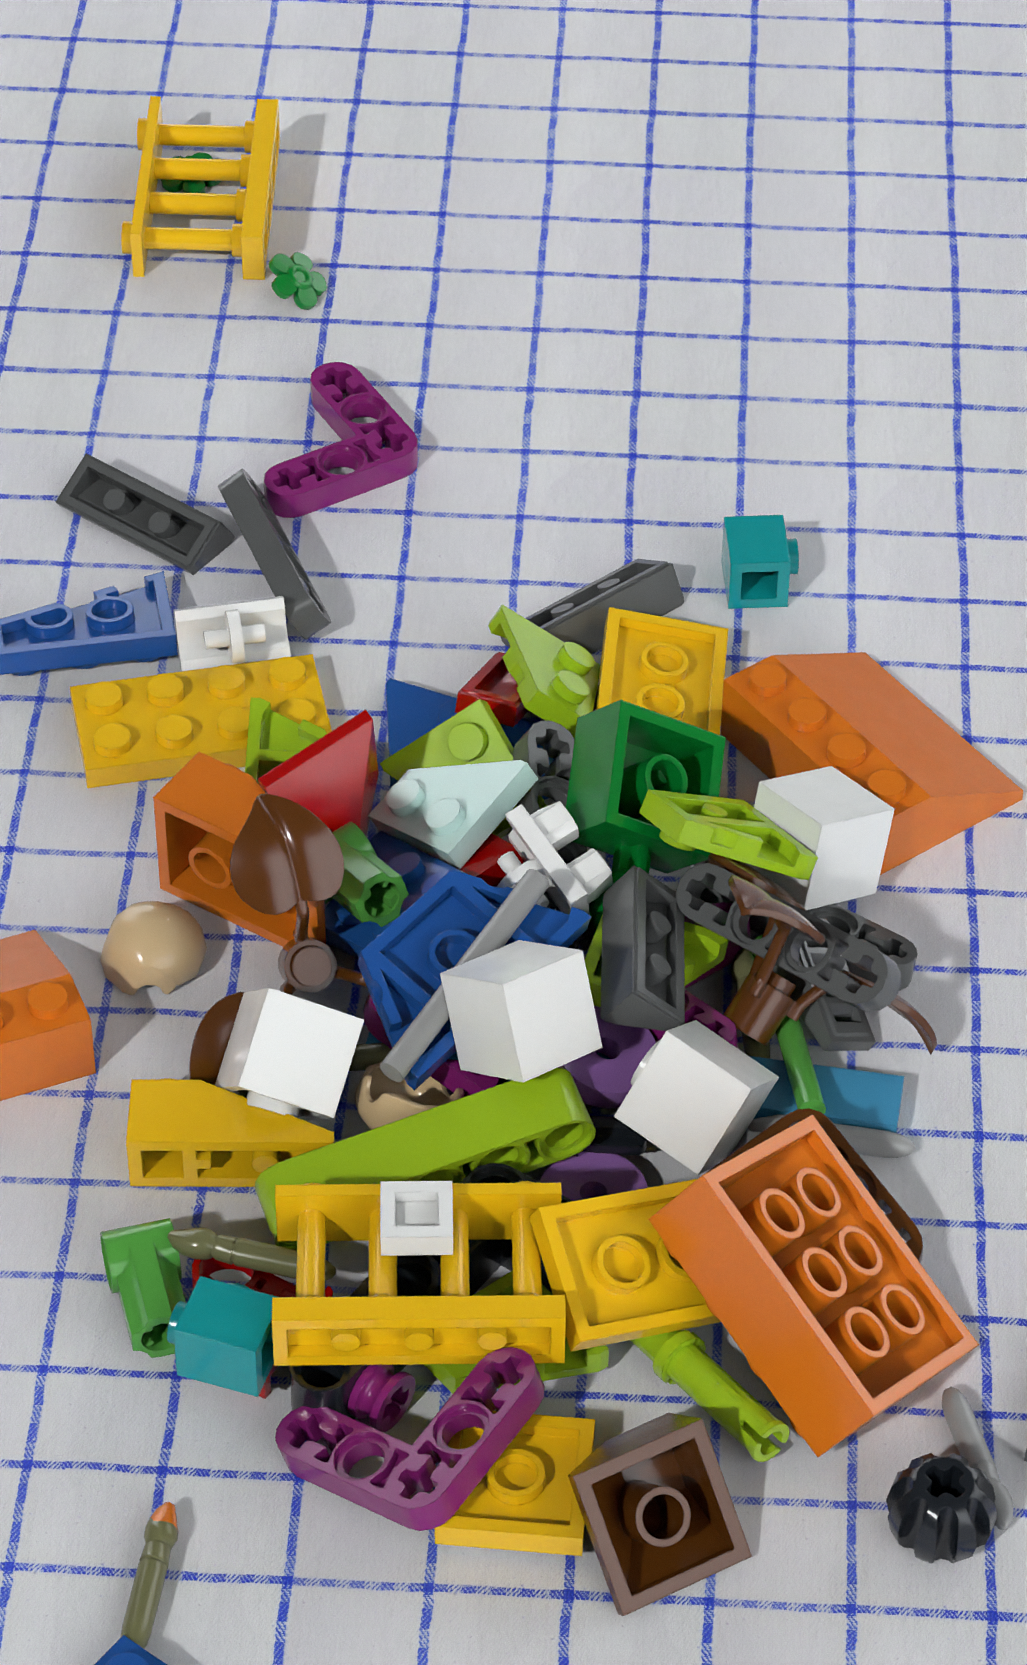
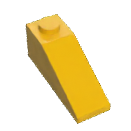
[126,1078,335,1187]

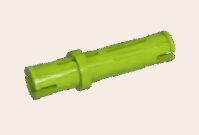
[630,1330,790,1462]

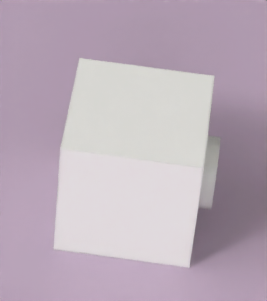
[746,766,895,911]
[440,940,603,1083]
[215,987,364,1120]
[614,1020,779,1175]

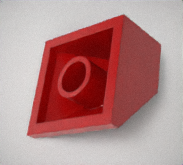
[258,709,379,836]

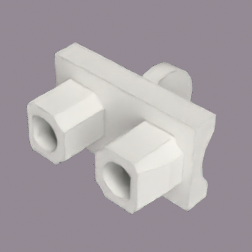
[173,596,291,671]
[497,801,613,915]

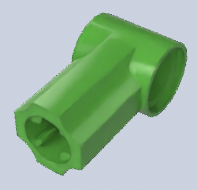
[324,821,409,927]
[100,1218,186,1358]

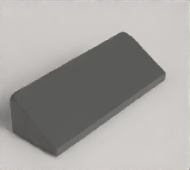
[56,453,235,575]
[501,559,684,654]
[600,865,685,1031]

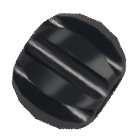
[886,1453,997,1564]

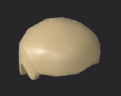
[100,901,207,995]
[355,1062,465,1130]

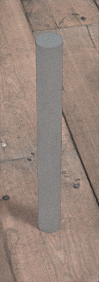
[380,869,549,1082]

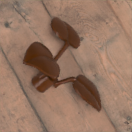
[189,794,370,1085]
[708,853,937,1055]

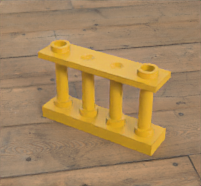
[121,96,280,280]
[272,1181,566,1366]

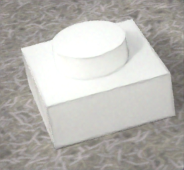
[380,1181,453,1256]

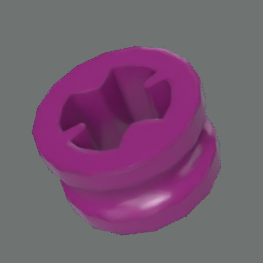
[348,1365,416,1432]

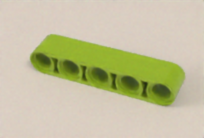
[255,1068,596,1250]

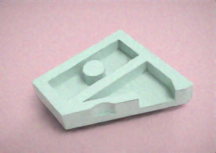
[368,760,538,869]

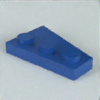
[0,571,178,676]

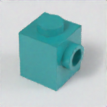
[721,515,799,609]
[167,1276,277,1397]

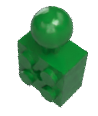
[566,700,726,937]

